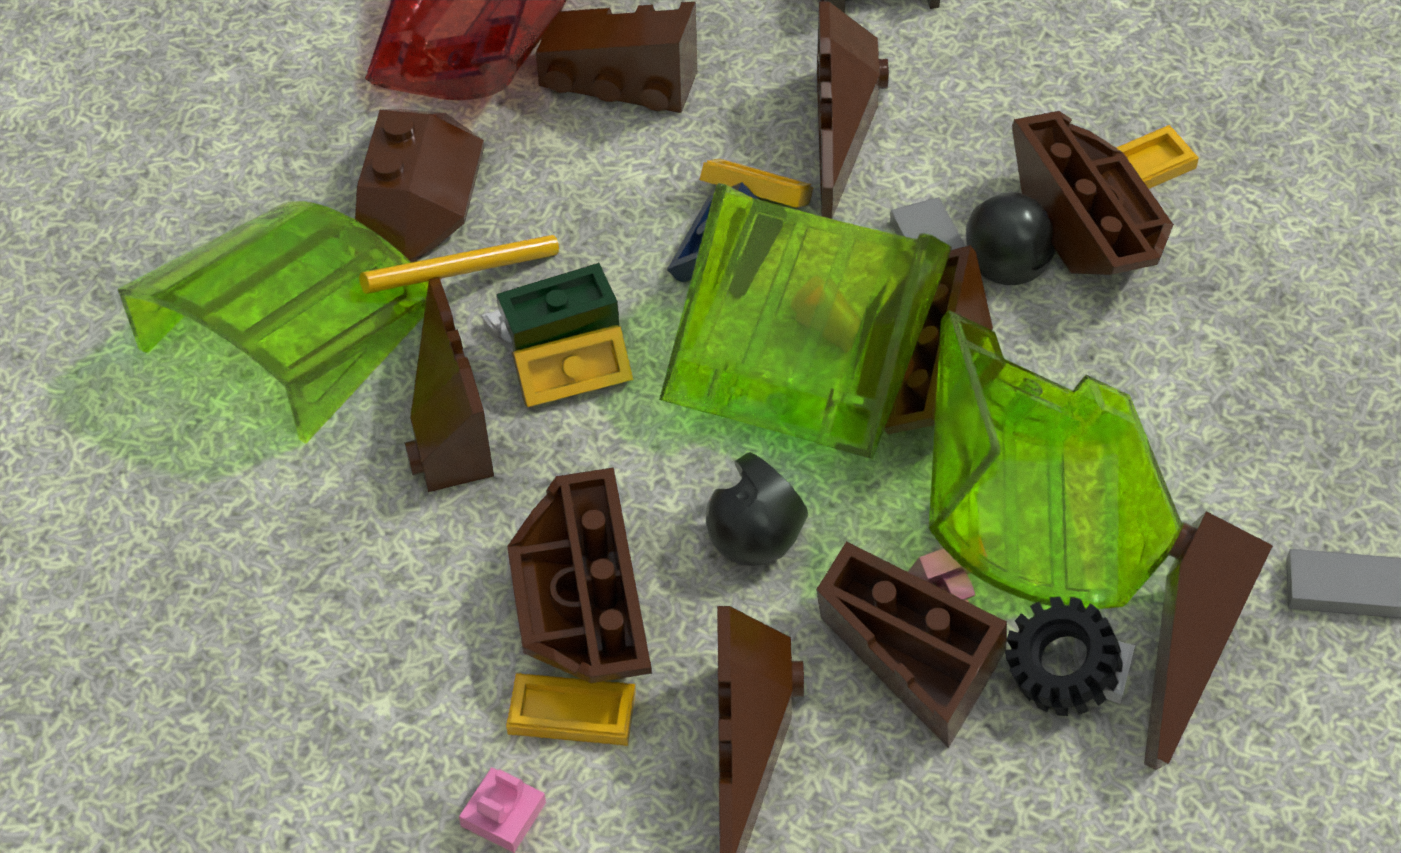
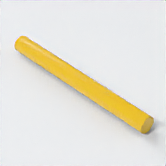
[359,235,559,294]

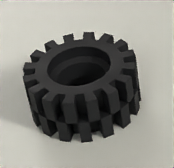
[1005,596,1123,716]

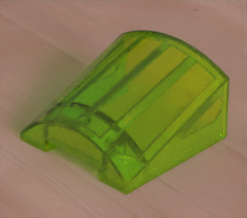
[659,183,952,459]
[118,201,429,444]
[928,310,1182,609]

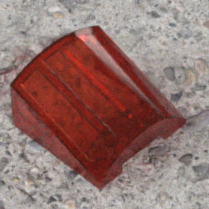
[365,0,569,100]

